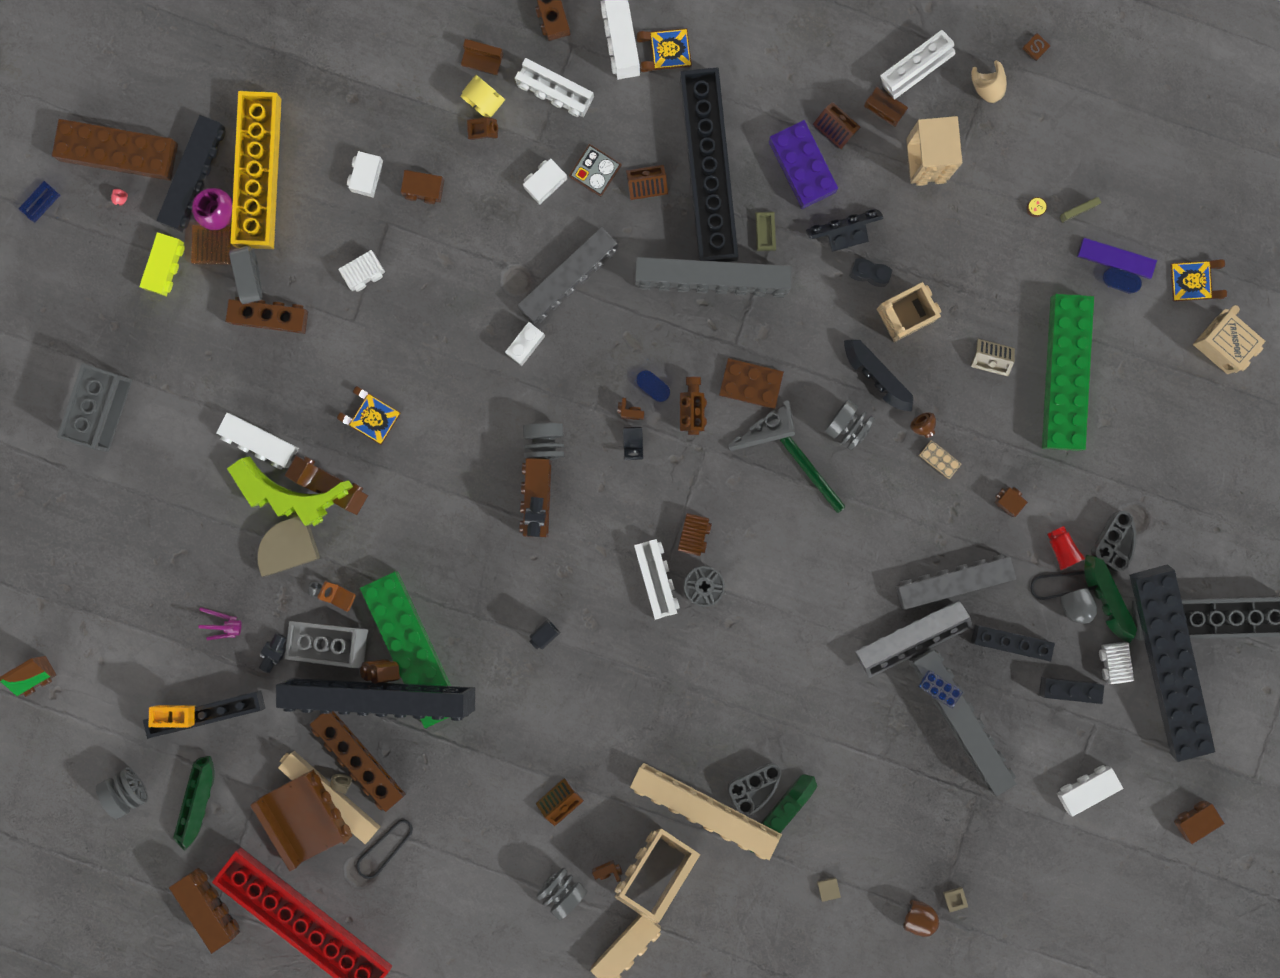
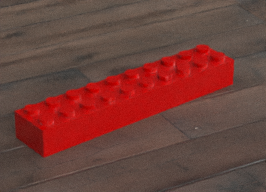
[212,848,392,978]

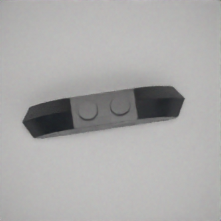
[844,340,913,411]

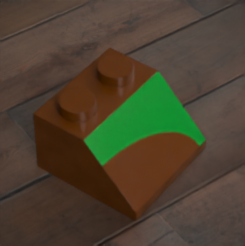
[0,656,57,697]

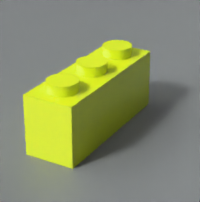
[140,232,185,297]

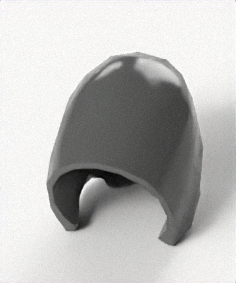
[1060,588,1097,624]

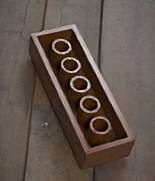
[52,119,178,181]

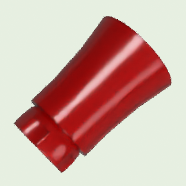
[1047,526,1085,570]

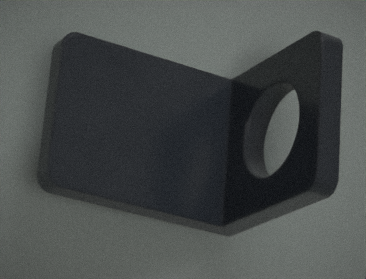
[623,427,643,460]

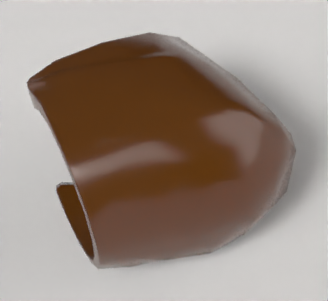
[903,900,939,937]

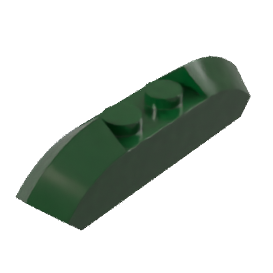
[1084,555,1137,643]
[173,756,215,851]
[750,774,817,853]

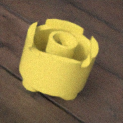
[460,75,505,118]

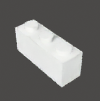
[1057,765,1123,817]

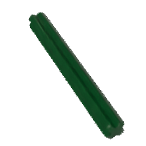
[780,436,845,513]

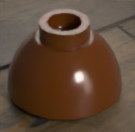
[910,412,936,438]

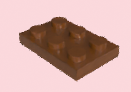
[719,358,784,409]

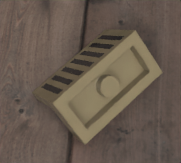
[971,339,1015,376]

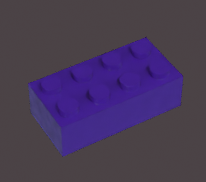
[768,120,838,209]

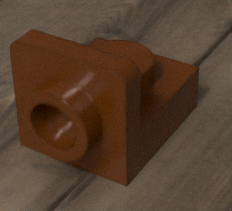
[467,117,498,140]
[617,398,644,421]
[592,860,623,883]

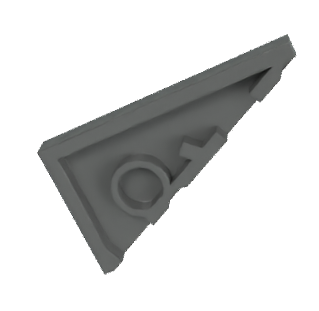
[728,400,795,451]

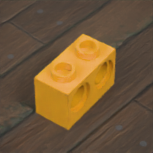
[149,705,195,727]

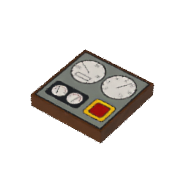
[569,144,622,197]

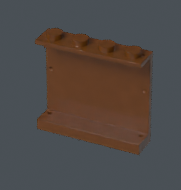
[250,769,353,871]

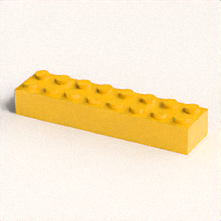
[231,91,282,249]

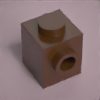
[994,487,1028,517]

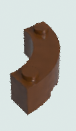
[285,456,368,515]

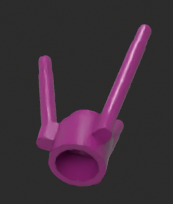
[198,607,242,640]

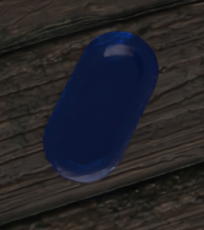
[1103,267,1142,294]
[636,370,670,402]

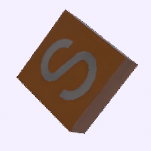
[1022,33,1050,61]

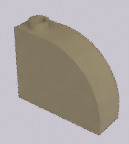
[258,513,320,577]

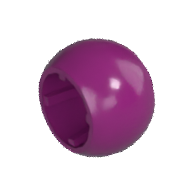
[192,188,233,230]

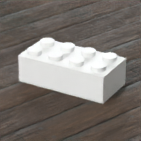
[600,0,640,80]

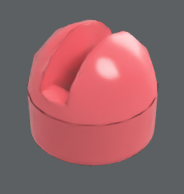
[111,189,128,206]

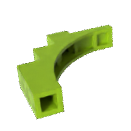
[227,456,353,526]

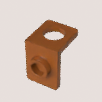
[317,581,356,612]

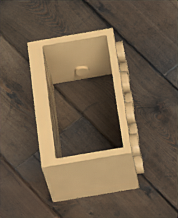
[906,116,962,186]
[614,829,700,923]

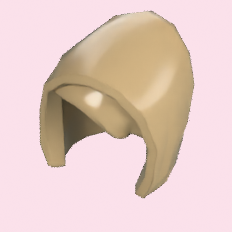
[972,60,1007,103]

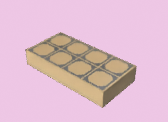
[919,440,961,479]

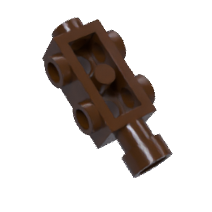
[680,377,707,435]

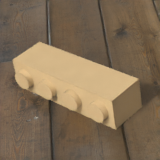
[591,915,661,978]

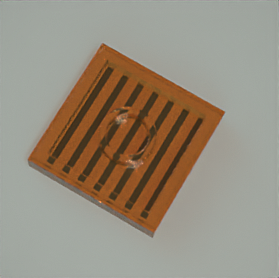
[191,225,231,265]

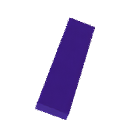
[1077,238,1157,279]

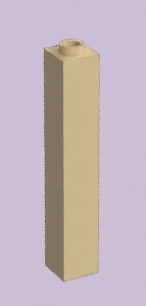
[278,751,381,844]

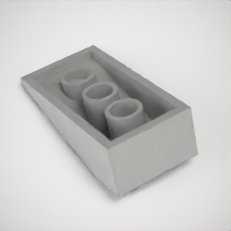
[285,621,368,668]

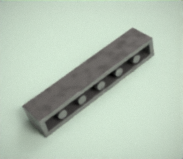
[518,227,618,324]
[896,554,1016,609]
[856,600,973,678]

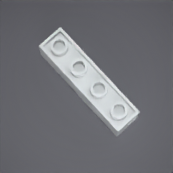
[880,30,955,100]
[515,58,594,117]
[216,413,299,470]
[634,539,680,620]

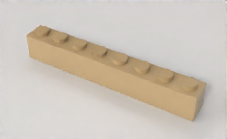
[630,763,782,860]

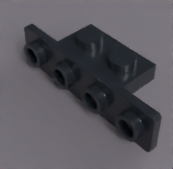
[806,209,884,252]

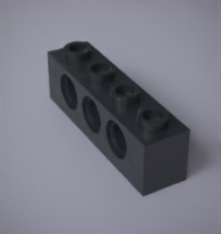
[971,625,1055,662]

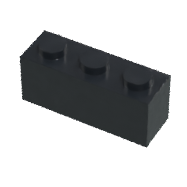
[1039,677,1104,704]

